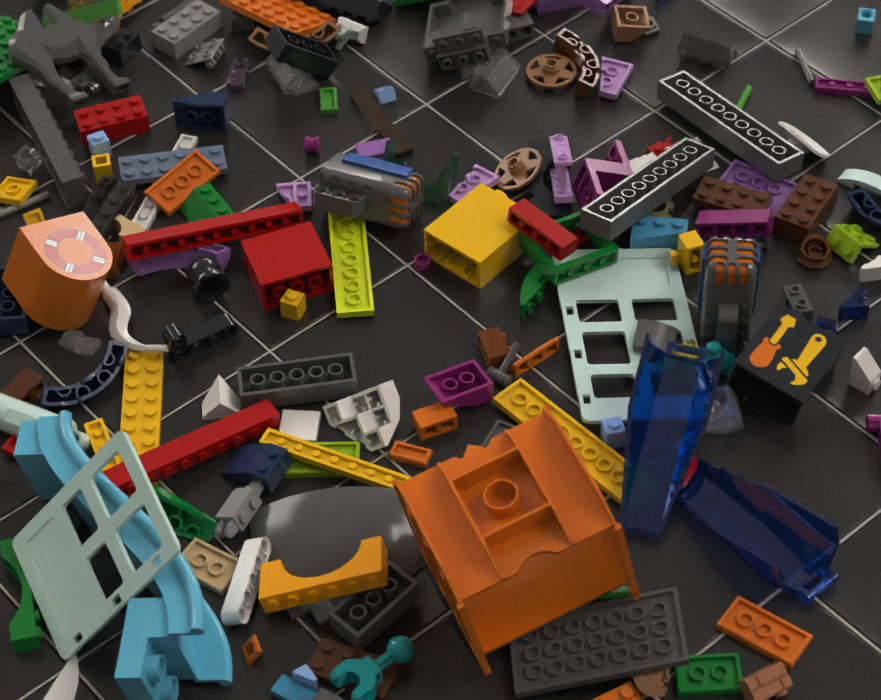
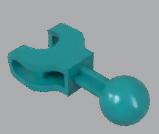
[329,635,414,700]

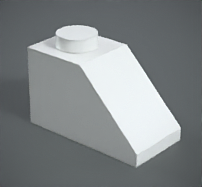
[848,347,881,395]

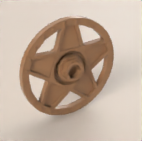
[526,54,577,89]
[495,148,542,191]

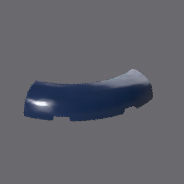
[847,188,881,230]
[40,340,129,407]

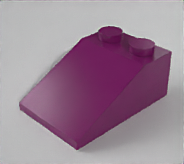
[423,359,494,406]

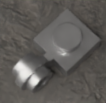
[71,72,101,95]

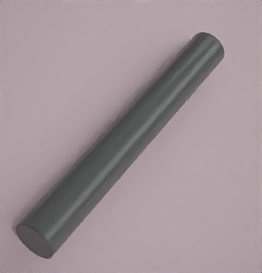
[795,48,815,85]

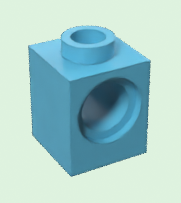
[856,7,876,35]

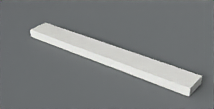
[132,134,198,231]

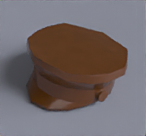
[797,233,832,269]

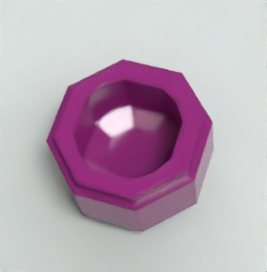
[414,253,431,271]

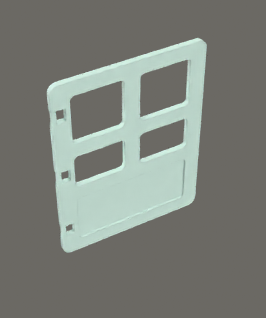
[13,431,181,659]

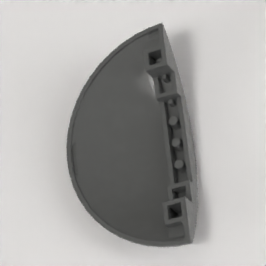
[249,487,427,577]

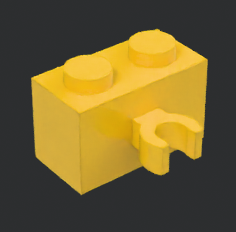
[668,230,704,275]

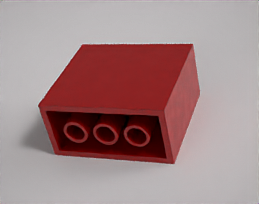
[240,221,335,311]

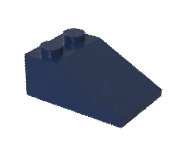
[172,91,231,132]
[221,443,292,494]

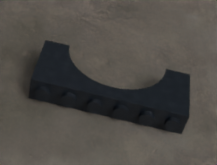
[527,141,579,224]

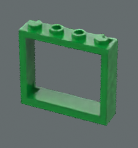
[519,211,619,286]

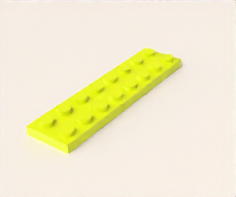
[328,212,375,318]

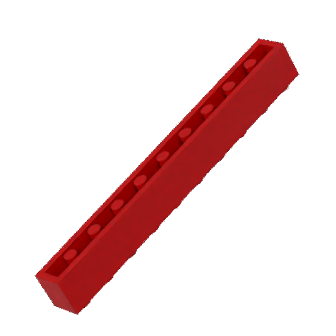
[121,201,303,262]
[102,399,280,495]

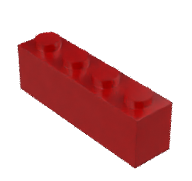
[507,198,578,261]

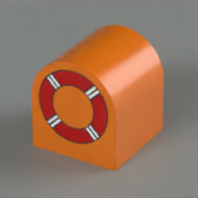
[2,211,113,330]

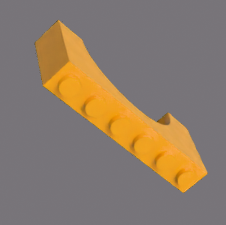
[258,536,388,614]

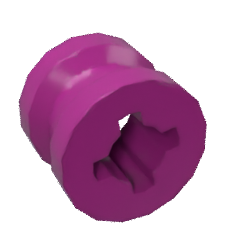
[305,136,320,153]

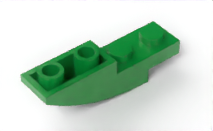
[519,258,553,319]

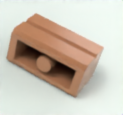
[738,661,793,700]

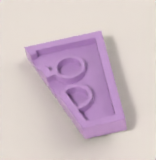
[600,56,634,100]
[449,164,500,204]

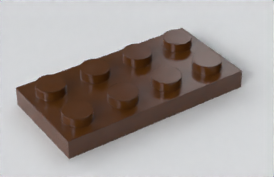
[692,176,773,210]
[307,637,402,700]

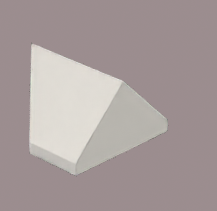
[202,374,241,420]

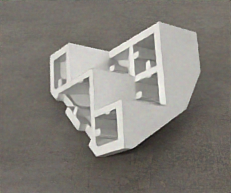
[323,380,400,452]

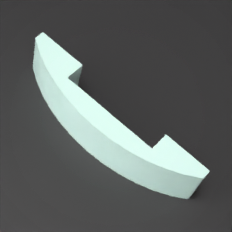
[837,169,881,195]

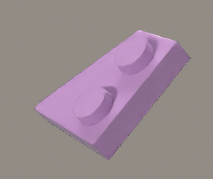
[276,181,312,212]

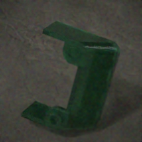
[383,140,461,205]

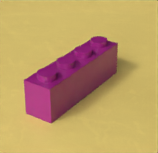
[695,209,774,238]

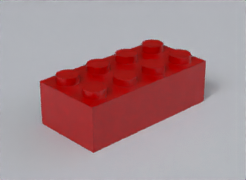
[73,95,151,147]

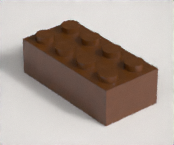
[773,173,839,243]

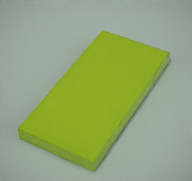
[283,441,360,478]

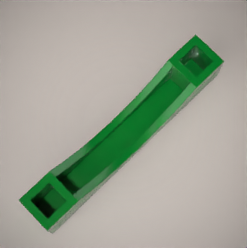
[0,538,43,653]

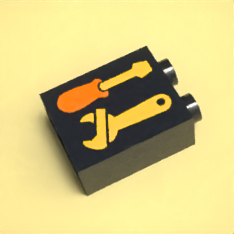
[725,303,846,425]

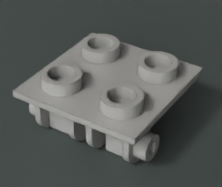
[185,38,225,69]

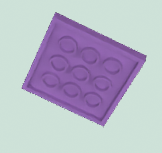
[705,159,798,221]

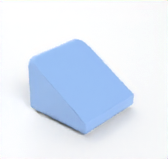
[374,85,396,104]
[292,664,319,692]

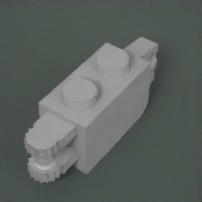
[215,481,264,538]

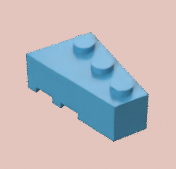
[630,216,688,250]

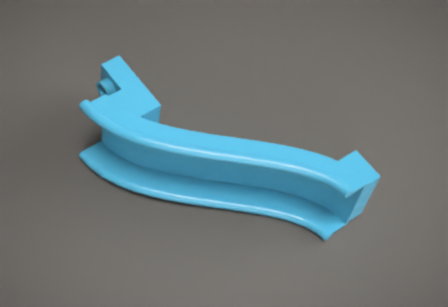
[13,410,233,700]

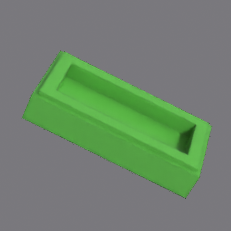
[320,87,338,115]

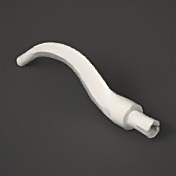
[101,281,169,352]

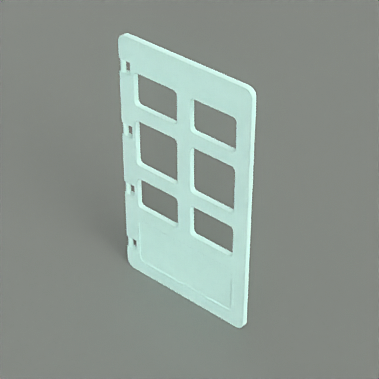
[551,248,714,424]

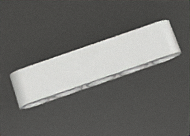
[221,537,271,626]

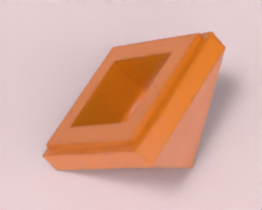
[242,635,263,665]

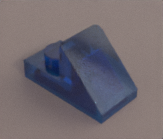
[838,286,869,321]

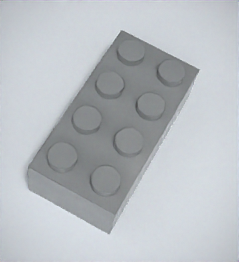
[151,0,223,60]

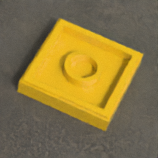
[0,176,39,206]

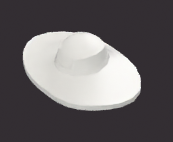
[778,121,830,158]

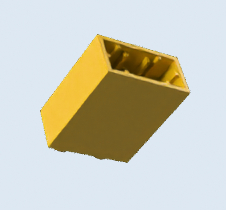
[424,183,524,289]

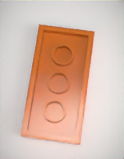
[144,149,220,217]
[715,596,813,669]

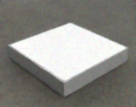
[279,409,322,442]

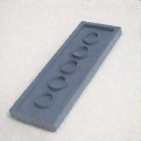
[118,145,228,186]

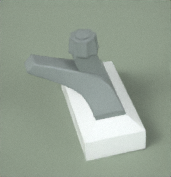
[334,17,369,51]

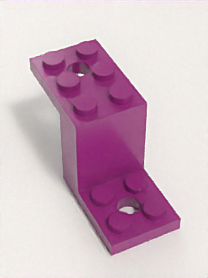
[571,140,633,211]

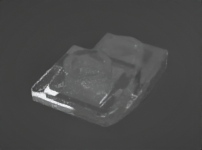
[58,330,102,357]

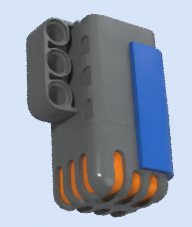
[313,152,425,229]
[697,236,760,353]

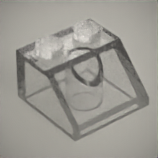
[692,384,744,434]

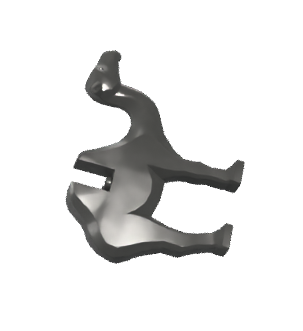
[7,0,131,110]

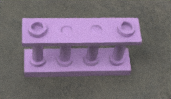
[549,134,573,203]

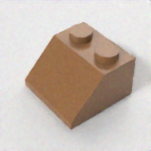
[610,5,650,42]

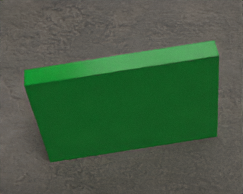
[674,653,744,697]

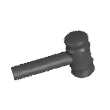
[486,341,521,388]

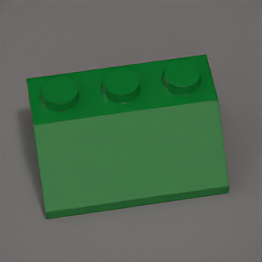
[180,182,234,222]

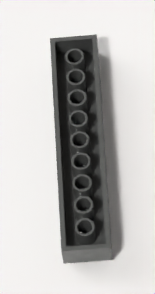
[656,70,804,182]
[9,73,89,209]
[580,137,715,241]

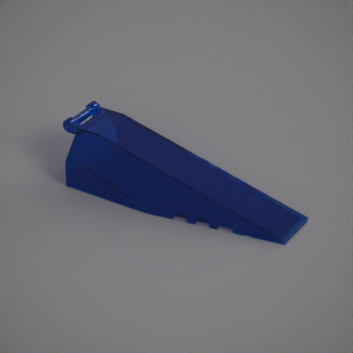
[620,333,725,535]
[645,449,840,605]

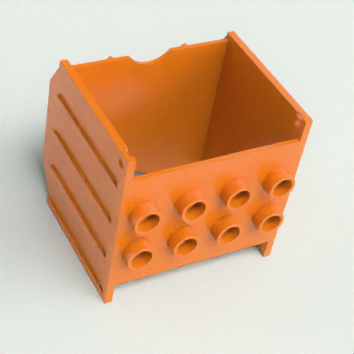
[391,405,641,676]

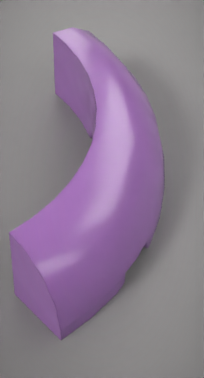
[128,244,231,276]

